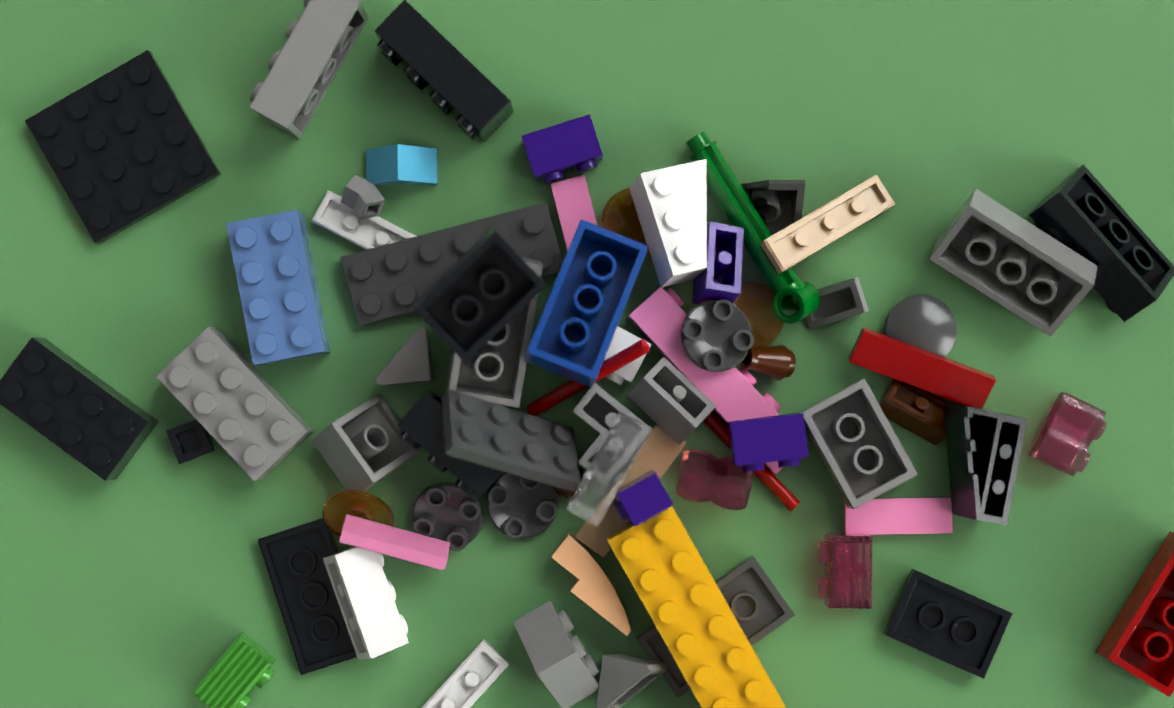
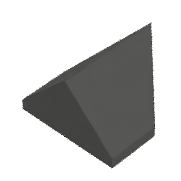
[741,180,805,235]

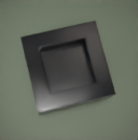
[166,419,215,464]

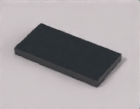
[258,517,357,675]

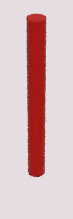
[526,339,650,416]
[703,411,800,511]

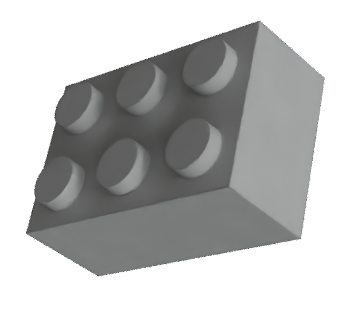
[801,378,918,509]

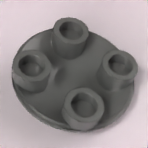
[885,295,957,357]
[681,299,754,372]
[487,472,558,539]
[412,482,483,551]

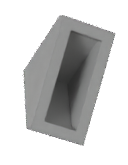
[806,277,869,330]
[374,325,434,385]
[596,653,668,708]

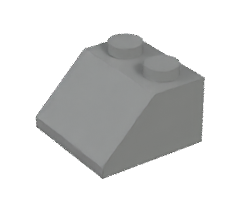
[311,393,420,499]

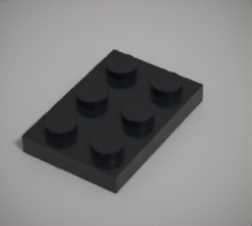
[883,568,1013,679]

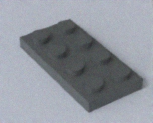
[441,389,581,492]
[636,555,795,698]

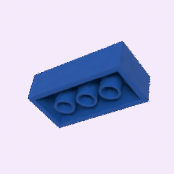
[524,219,649,388]

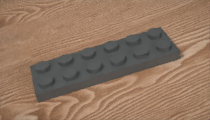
[340,202,563,325]

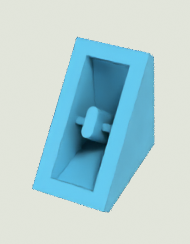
[366,144,438,186]

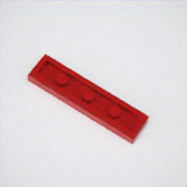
[849,327,996,409]

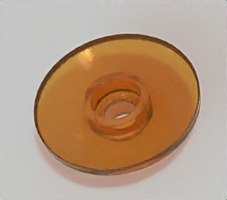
[322,490,394,536]

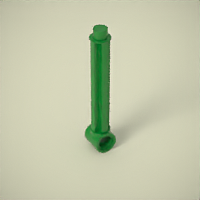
[686,132,820,324]

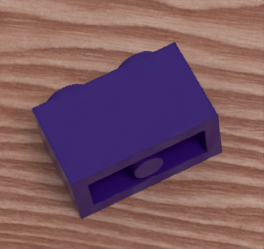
[522,114,603,184]
[692,222,744,304]
[727,413,809,472]
[613,469,674,527]

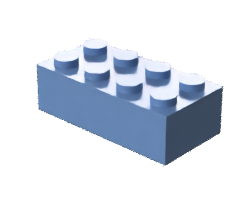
[226,210,330,366]

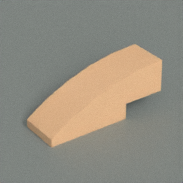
[551,532,631,636]

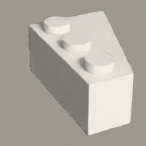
[629,159,707,288]

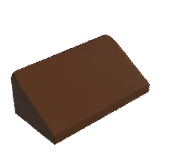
[879,379,950,445]

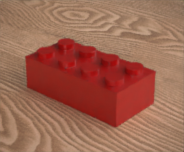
[1095,531,1174,697]

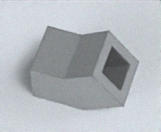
[341,175,385,219]

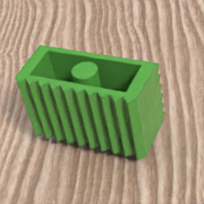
[192,633,276,708]

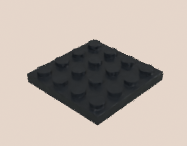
[25,50,221,244]

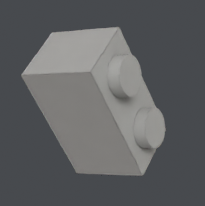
[627,357,716,445]

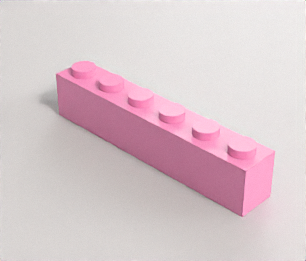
[628,287,783,474]

